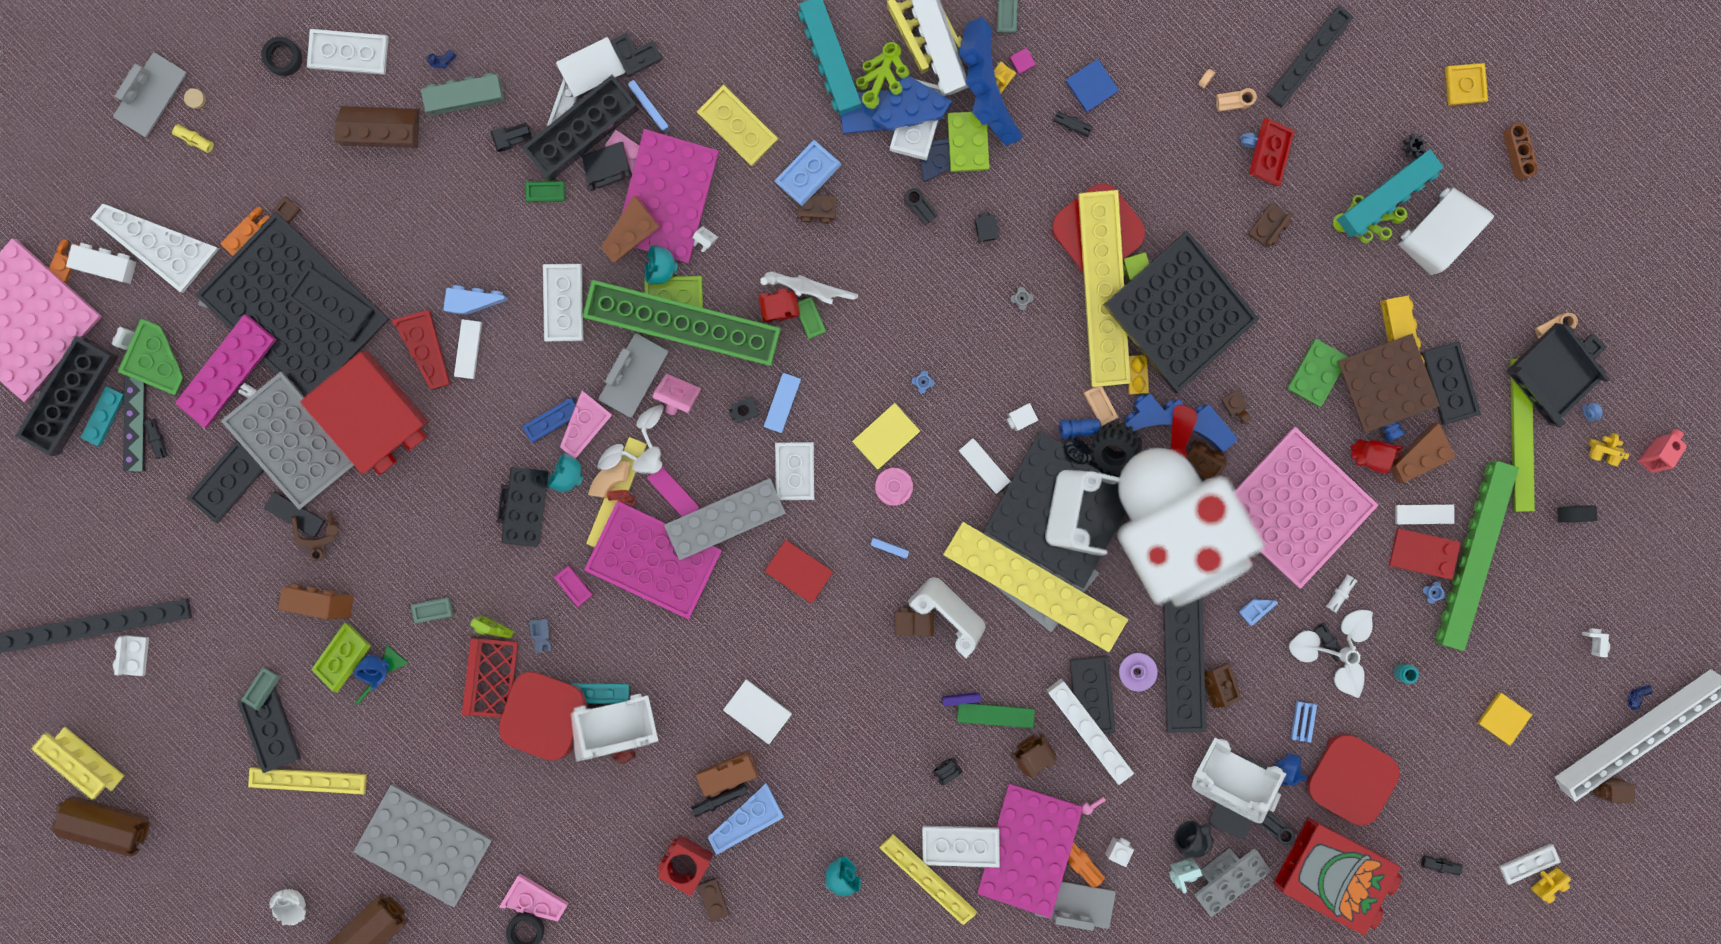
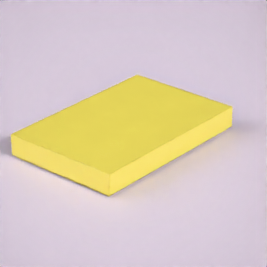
[852,403,920,470]

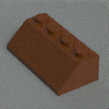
[334,106,419,148]

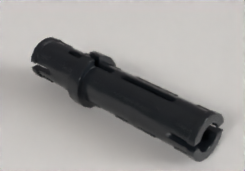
[691,782,749,817]

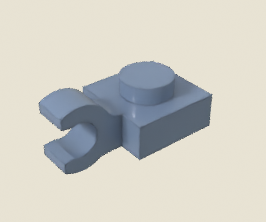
[529,619,551,653]

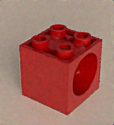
[657,835,713,896]

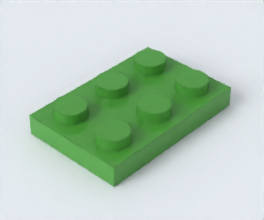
[1286,339,1348,407]

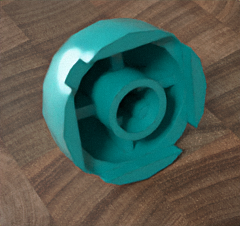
[644,245,678,284]
[547,453,583,492]
[825,856,861,897]

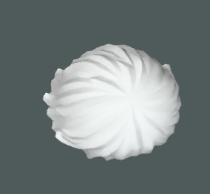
[269,889,306,925]

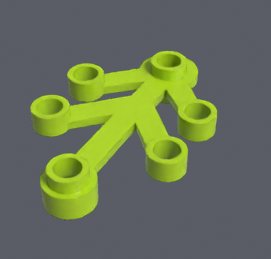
[856,42,909,109]
[1333,195,1407,243]

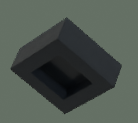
[1583,334,1607,359]

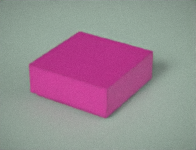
[1009,48,1036,75]

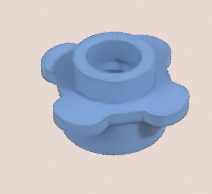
[1239,133,1258,148]
[912,371,935,393]
[1582,403,1603,422]
[1423,581,1445,604]

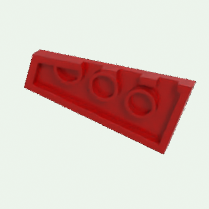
[391,310,451,389]

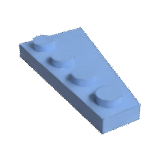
[708,783,784,855]

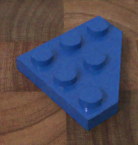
[872,76,952,131]

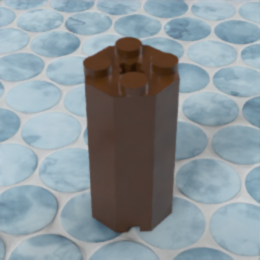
[51,796,150,857]
[327,893,408,944]

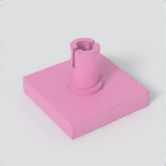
[652,373,702,415]

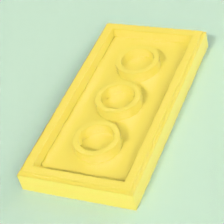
[697,84,778,167]

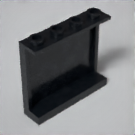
[1506,323,1609,428]

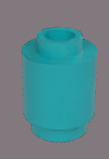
[1394,663,1419,684]

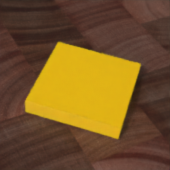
[1445,63,1488,106]
[1477,692,1532,746]

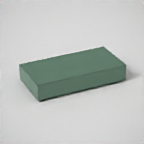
[997,0,1018,34]
[411,597,454,624]
[241,667,281,711]

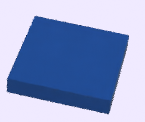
[1065,59,1119,113]

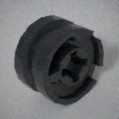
[932,757,963,785]

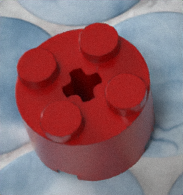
[758,289,801,323]

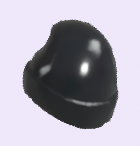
[1174,821,1213,858]

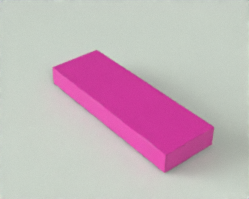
[647,466,700,517]

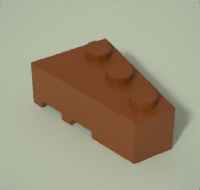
[601,196,662,263]
[1390,423,1456,483]
[278,583,354,619]
[696,749,759,797]

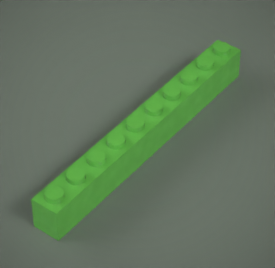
[1436,461,1519,651]

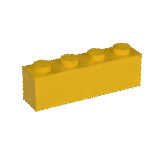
[1380,295,1424,362]

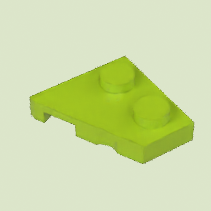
[470,615,515,638]

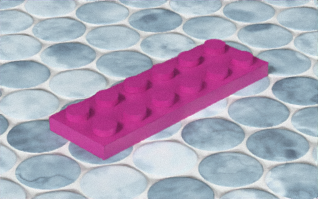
[175,315,277,428]

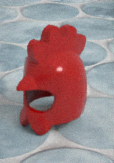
[1351,439,1403,474]

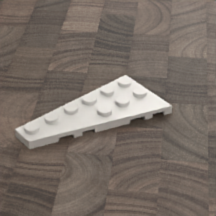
[90,204,220,293]

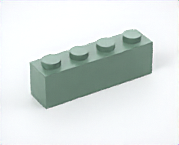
[421,73,505,116]

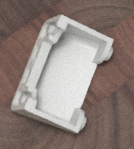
[1398,187,1494,275]
[908,577,986,658]
[571,694,658,762]
[1192,738,1286,823]

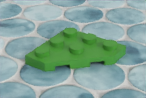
[118,319,184,395]

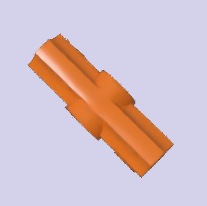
[1068,841,1105,888]

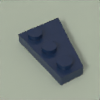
[920,139,950,182]

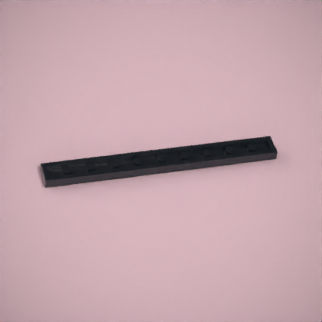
[0,599,192,653]

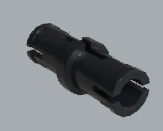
[1053,110,1093,138]
[143,419,168,459]
[1314,623,1342,661]
[1421,855,1463,876]

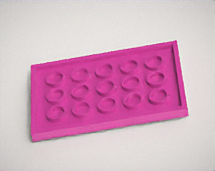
[622,129,719,263]
[584,501,722,619]
[977,783,1083,918]

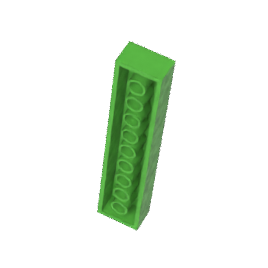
[583,280,781,366]

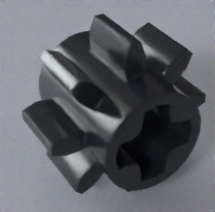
[1401,133,1427,158]

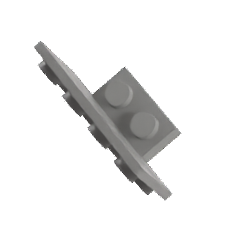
[113,52,187,137]
[599,333,669,418]
[1195,848,1271,917]
[1034,881,1116,931]

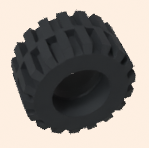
[1090,422,1142,475]

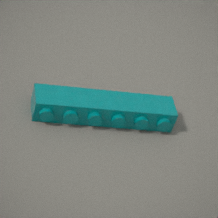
[797,0,861,116]
[1336,149,1444,238]

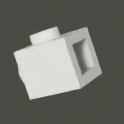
[1105,837,1134,867]

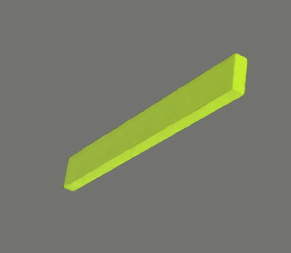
[1510,359,1535,512]

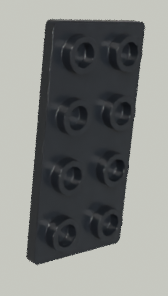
[497,467,548,547]

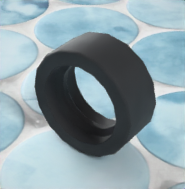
[261,37,302,76]
[1557,505,1597,523]
[506,912,544,944]

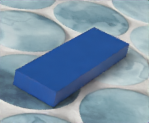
[522,397,576,443]

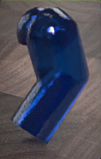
[426,49,456,68]
[1628,685,1653,710]

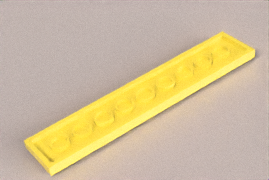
[1078,190,1130,387]
[943,522,1129,652]

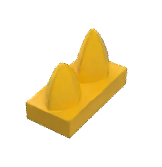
[1128,355,1149,395]

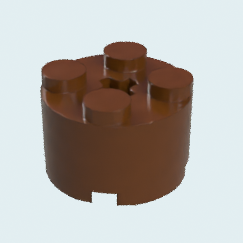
[1011,733,1056,778]

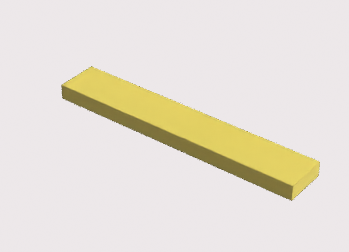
[586,437,648,547]
[248,767,367,794]
[879,834,977,925]

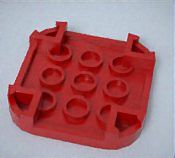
[1052,183,1145,274]
[499,672,588,761]
[1306,733,1400,826]

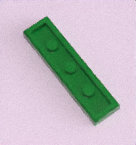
[957,703,1035,728]

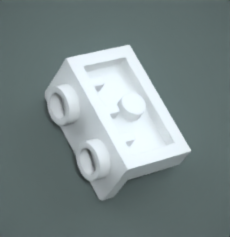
[113,635,149,676]

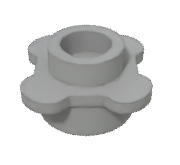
[1011,287,1034,310]

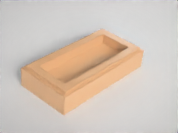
[1083,386,1119,426]

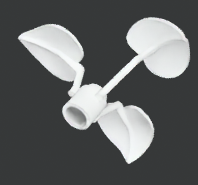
[597,405,664,474]
[1289,610,1373,698]

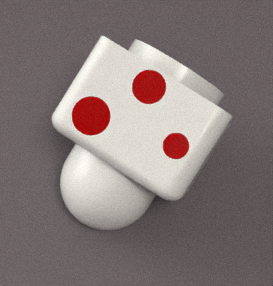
[1117,448,1265,606]

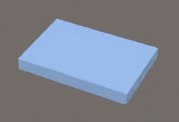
[775,140,841,206]

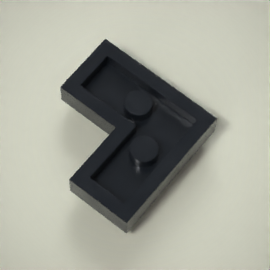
[610,33,662,77]

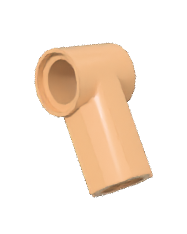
[1216,88,1257,112]
[1535,313,1578,339]

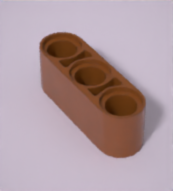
[1503,122,1538,180]

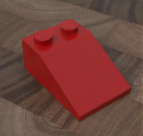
[1389,528,1461,580]

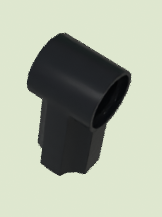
[490,123,532,152]
[904,188,938,226]
[1257,811,1295,846]

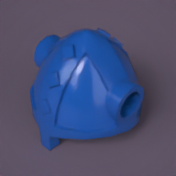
[353,654,389,690]
[1274,753,1308,786]

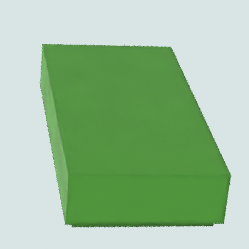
[798,297,826,339]

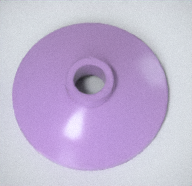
[1119,653,1157,691]

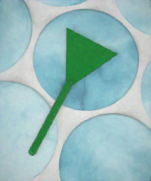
[355,645,409,705]

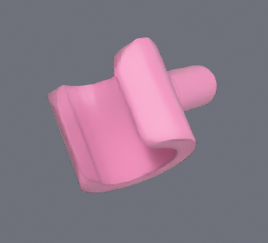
[1081,797,1106,815]

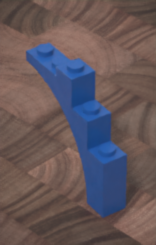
[958,16,1023,146]
[1124,393,1239,452]

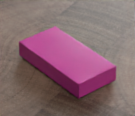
[554,565,594,607]

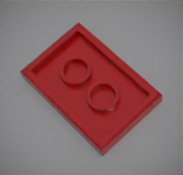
[1249,118,1295,186]
[764,540,833,603]

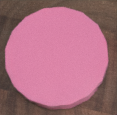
[875,468,913,505]

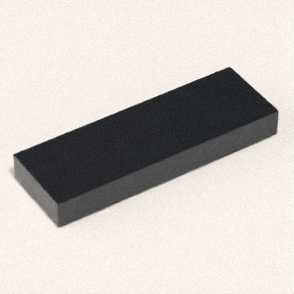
[264,492,325,537]

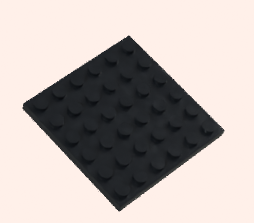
[1103,230,1259,393]
[983,431,1126,588]

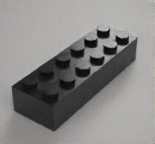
[522,75,639,181]
[15,336,118,456]

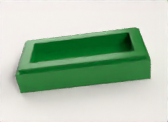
[525,181,565,202]

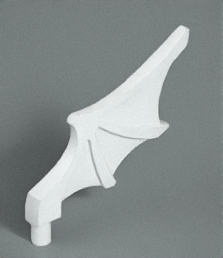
[760,272,858,304]

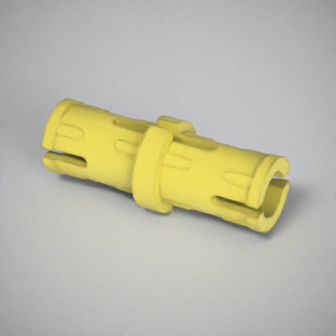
[172,124,214,153]

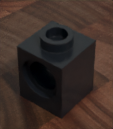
[974,212,999,243]
[729,397,760,423]

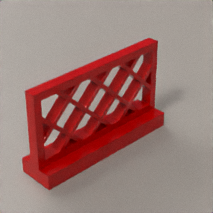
[462,636,518,718]

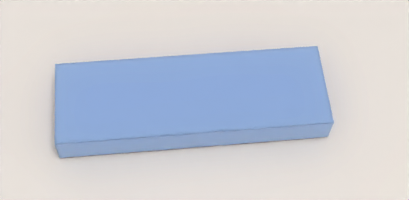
[628,80,670,134]
[764,373,801,433]

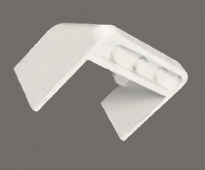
[1045,470,1120,556]

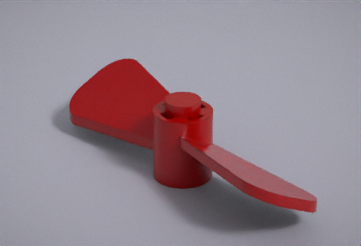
[1170,404,1198,459]

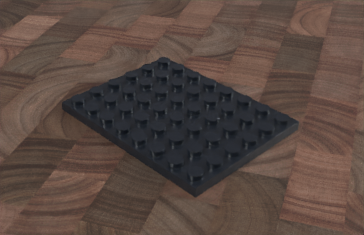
[195,212,389,397]

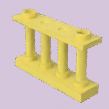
[887,0,962,75]
[32,727,125,800]

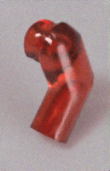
[607,490,636,506]
[611,749,636,764]

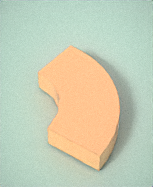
[588,461,630,498]

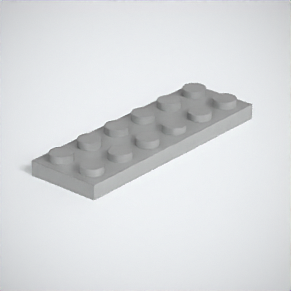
[664,478,786,560]

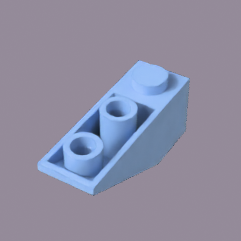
[443,285,508,315]

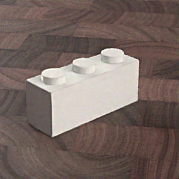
[66,243,136,284]

